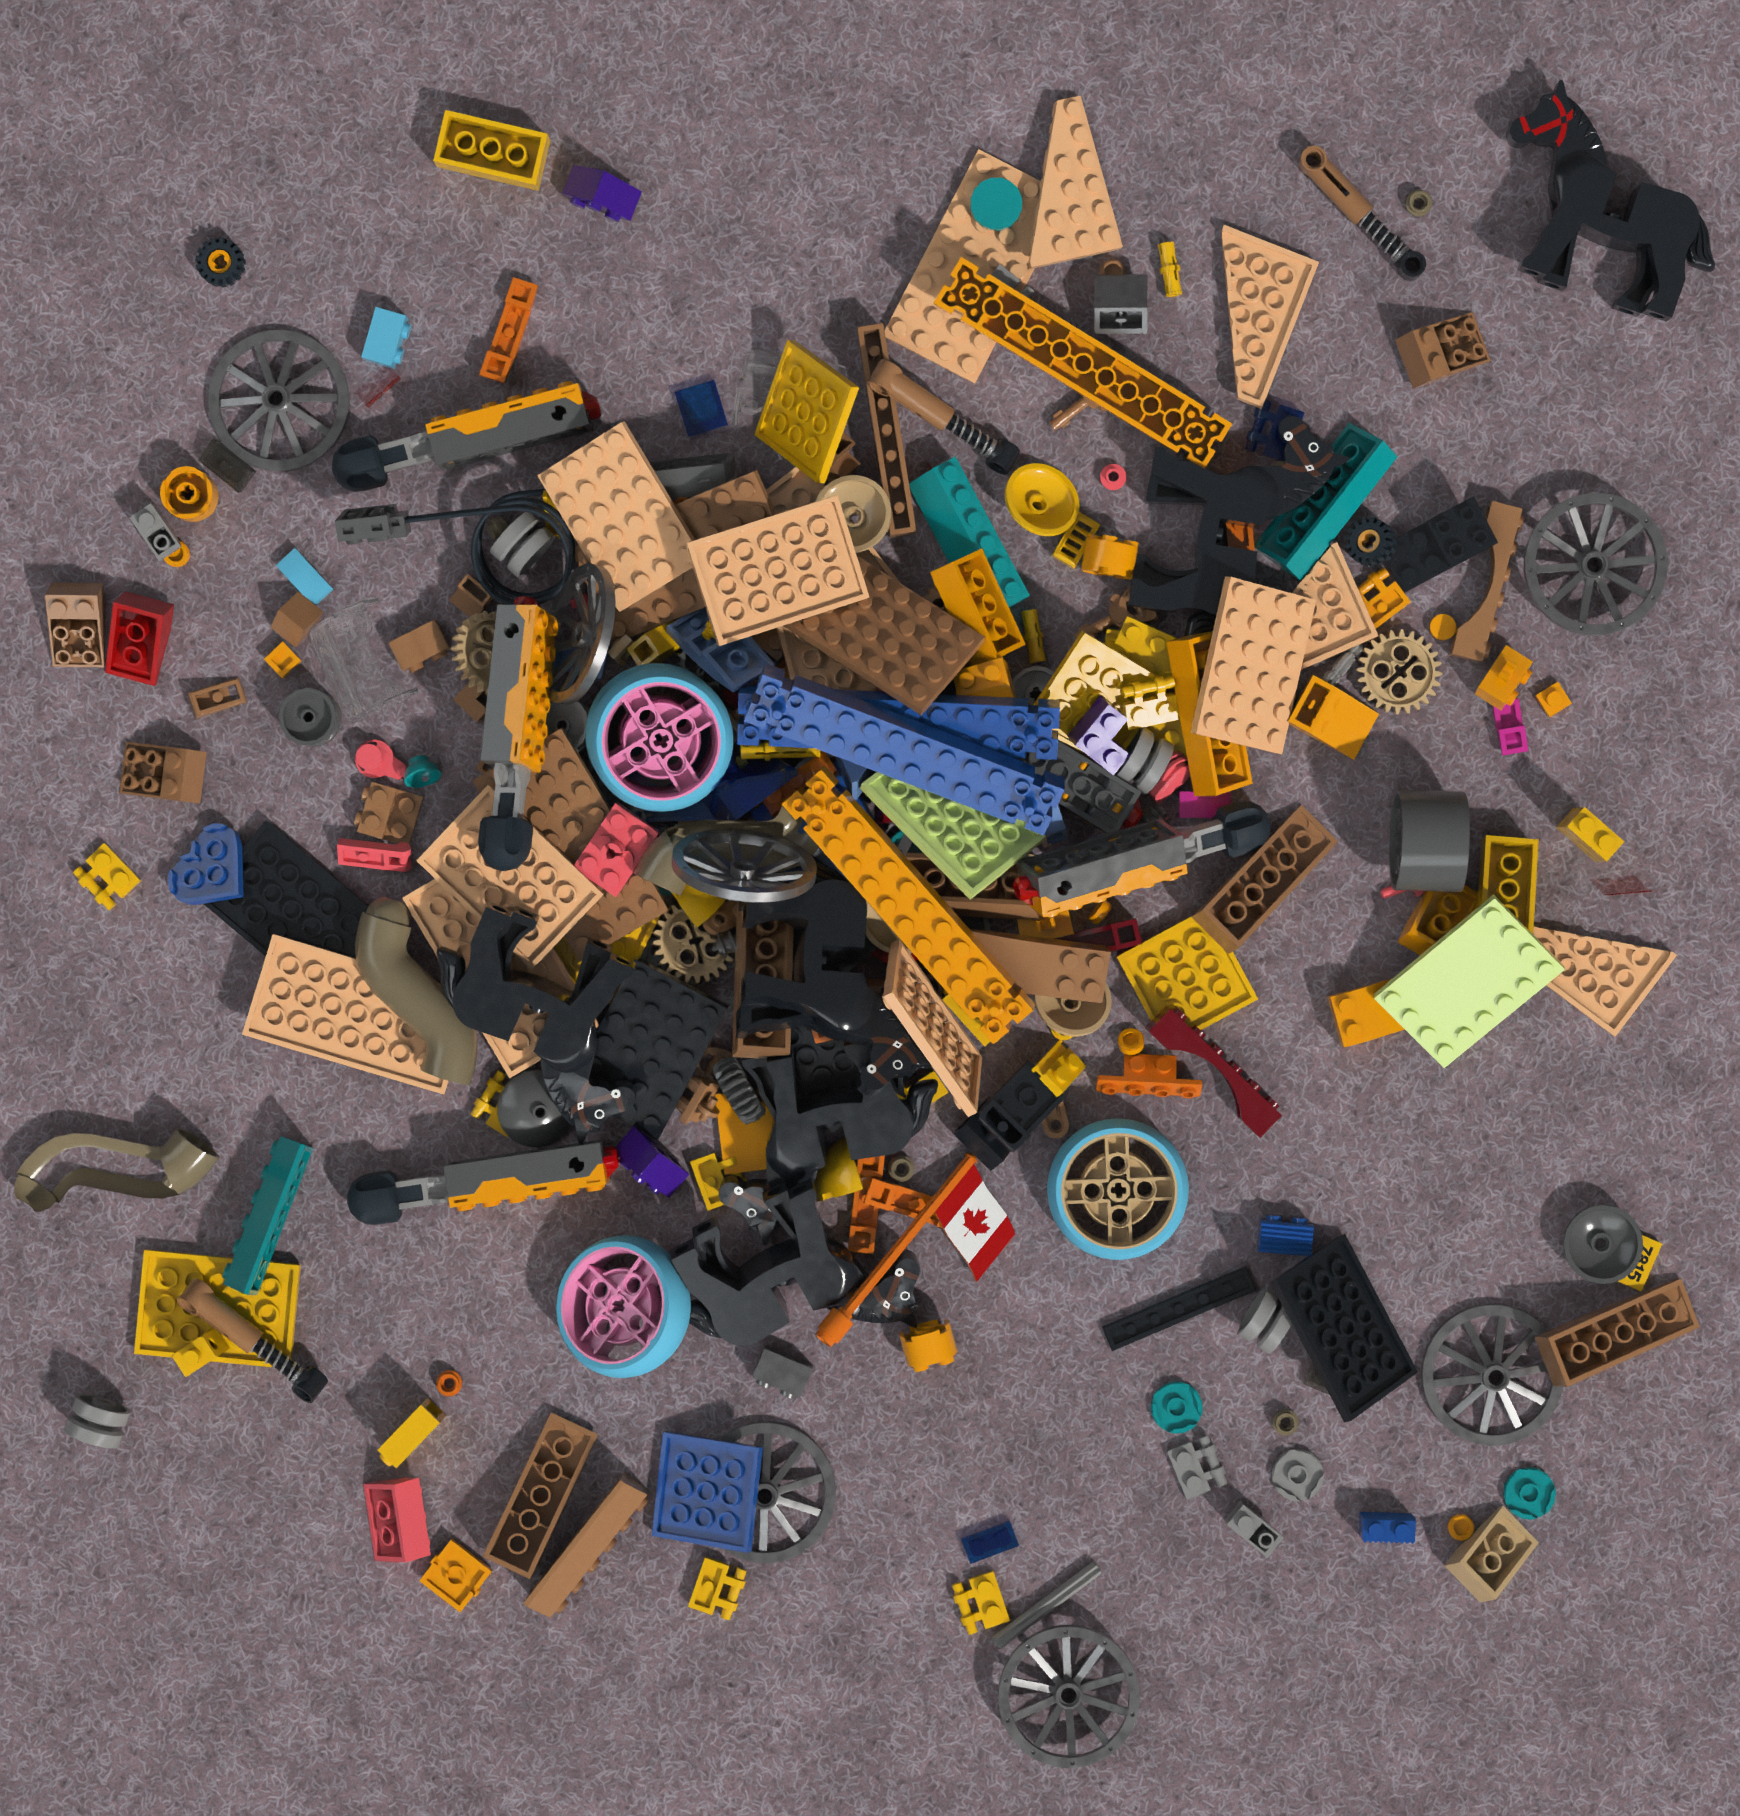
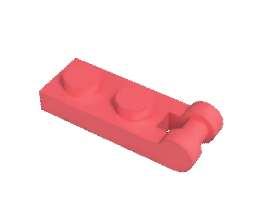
[337,838,412,872]

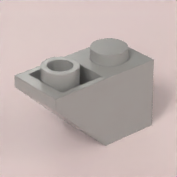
[130,503,182,561]
[1224,1500,1284,1558]

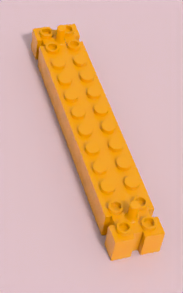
[933,257,1232,468]
[782,766,1036,1044]

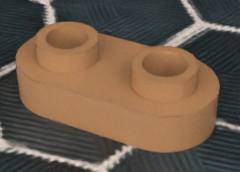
[702,900,738,935]
[1042,1101,1069,1138]

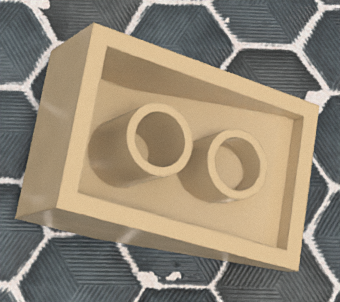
[1444,1506,1539,1602]

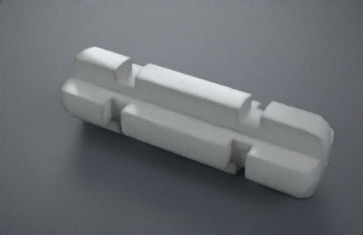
[1322,645,1364,686]

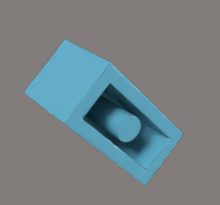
[361,307,412,369]

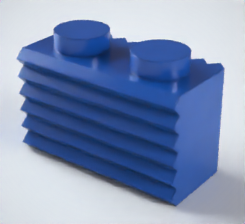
[1257,1214,1314,1256]
[1359,1512,1416,1544]

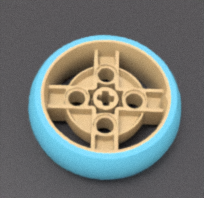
[1047,1118,1189,1260]

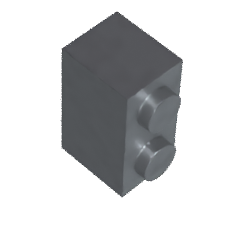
[752,1345,813,1399]

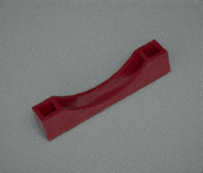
[1054,918,1142,951]
[1145,1005,1282,1138]

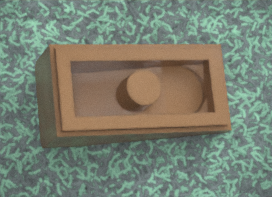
[187,677,247,719]

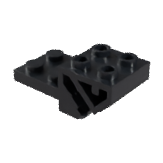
[1386,496,1498,593]
[952,1060,1066,1171]

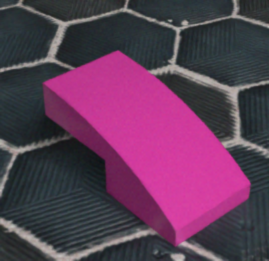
[1492,698,1528,756]
[1179,791,1231,818]

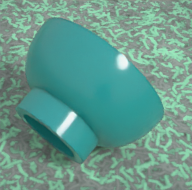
[404,755,442,788]

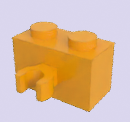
[1475,645,1533,711]
[1016,910,1074,939]

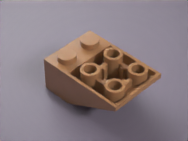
[1395,312,1491,389]
[45,583,106,668]
[119,742,207,804]

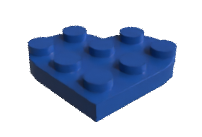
[167,823,243,905]

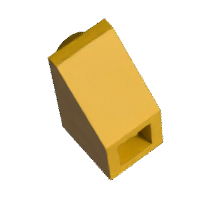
[626,618,680,666]

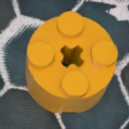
[160,466,219,522]
[1081,534,1138,580]
[899,1319,958,1372]

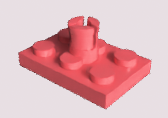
[574,802,661,897]

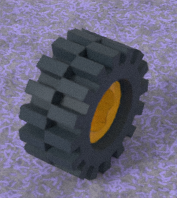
[195,237,246,287]
[1345,517,1397,568]

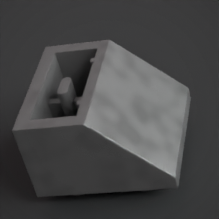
[1094,274,1148,334]

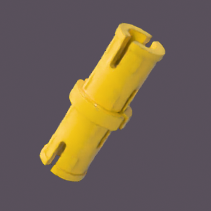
[1157,242,1182,297]
[1021,609,1046,664]

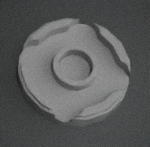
[1272,1449,1324,1501]

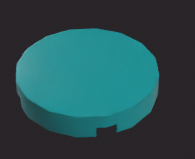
[970,178,1022,231]
[1151,1381,1203,1434]
[1503,1467,1556,1520]

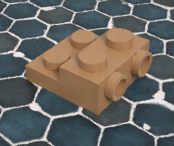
[354,782,424,844]

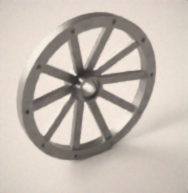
[208,330,350,471]
[1523,493,1668,636]
[549,563,615,705]
[671,829,817,902]
[1421,1304,1563,1446]
[719,1422,836,1563]
[998,1625,1140,1768]

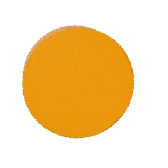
[164,541,190,567]
[1429,614,1456,641]
[1088,900,1112,925]
[1118,1028,1144,1055]
[1447,1514,1475,1541]

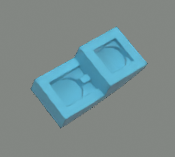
[276,548,333,605]

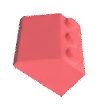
[363,1477,431,1563]

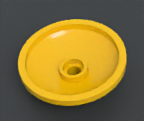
[1004,463,1080,536]

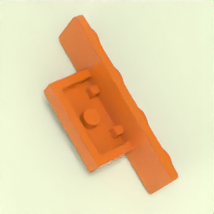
[1096,1054,1202,1098]

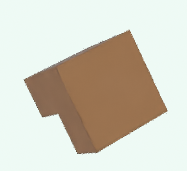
[827,432,860,482]
[449,574,494,617]
[271,591,323,648]
[453,683,486,723]

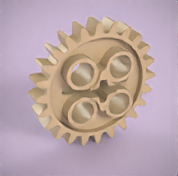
[451,611,496,695]
[1356,629,1442,715]
[651,905,735,985]

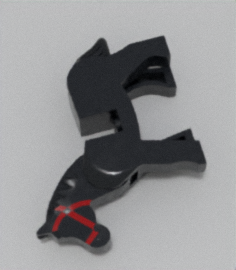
[1506,80,1715,322]

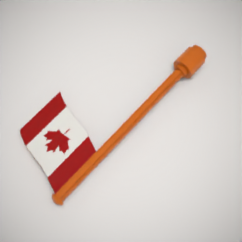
[815,1152,1015,1348]

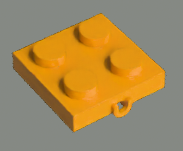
[419,1538,493,1613]

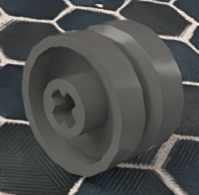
[278,688,342,747]

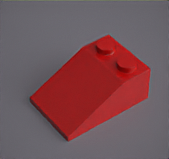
[105,591,174,686]

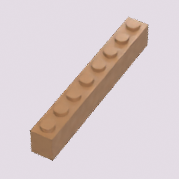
[856,323,916,539]

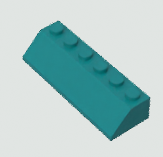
[1254,423,1398,581]
[909,456,1030,608]
[222,1136,313,1295]

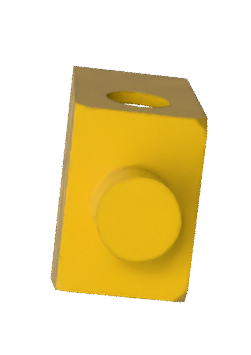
[171,1328,230,1377]

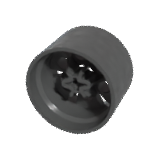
[1389,789,1470,892]

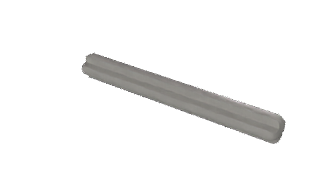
[992,1562,1102,1649]

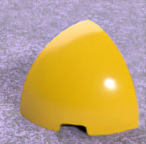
[670,879,726,927]
[814,1137,863,1202]

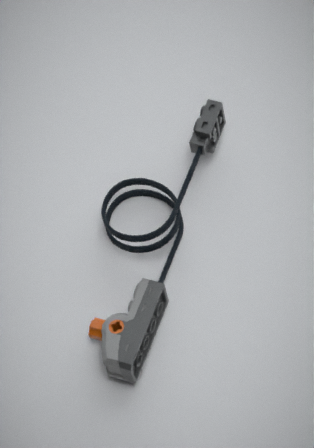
[335,453,737,605]

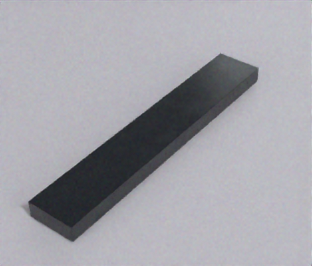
[1102,1266,1256,1351]

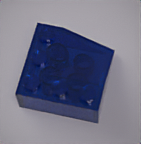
[702,758,799,821]

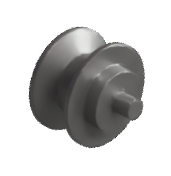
[712,930,736,959]

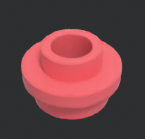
[1100,464,1126,490]

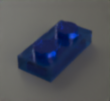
[961,1520,1019,1564]

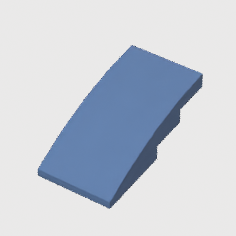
[666,607,775,692]

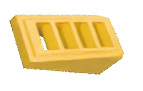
[1051,512,1101,570]

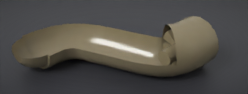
[634,787,819,896]
[355,896,478,1085]
[14,1128,220,1212]

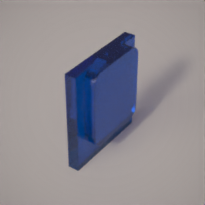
[675,380,728,437]

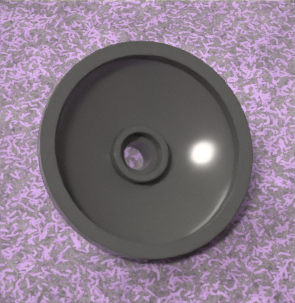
[497,1069,571,1147]
[1563,1205,1643,1284]

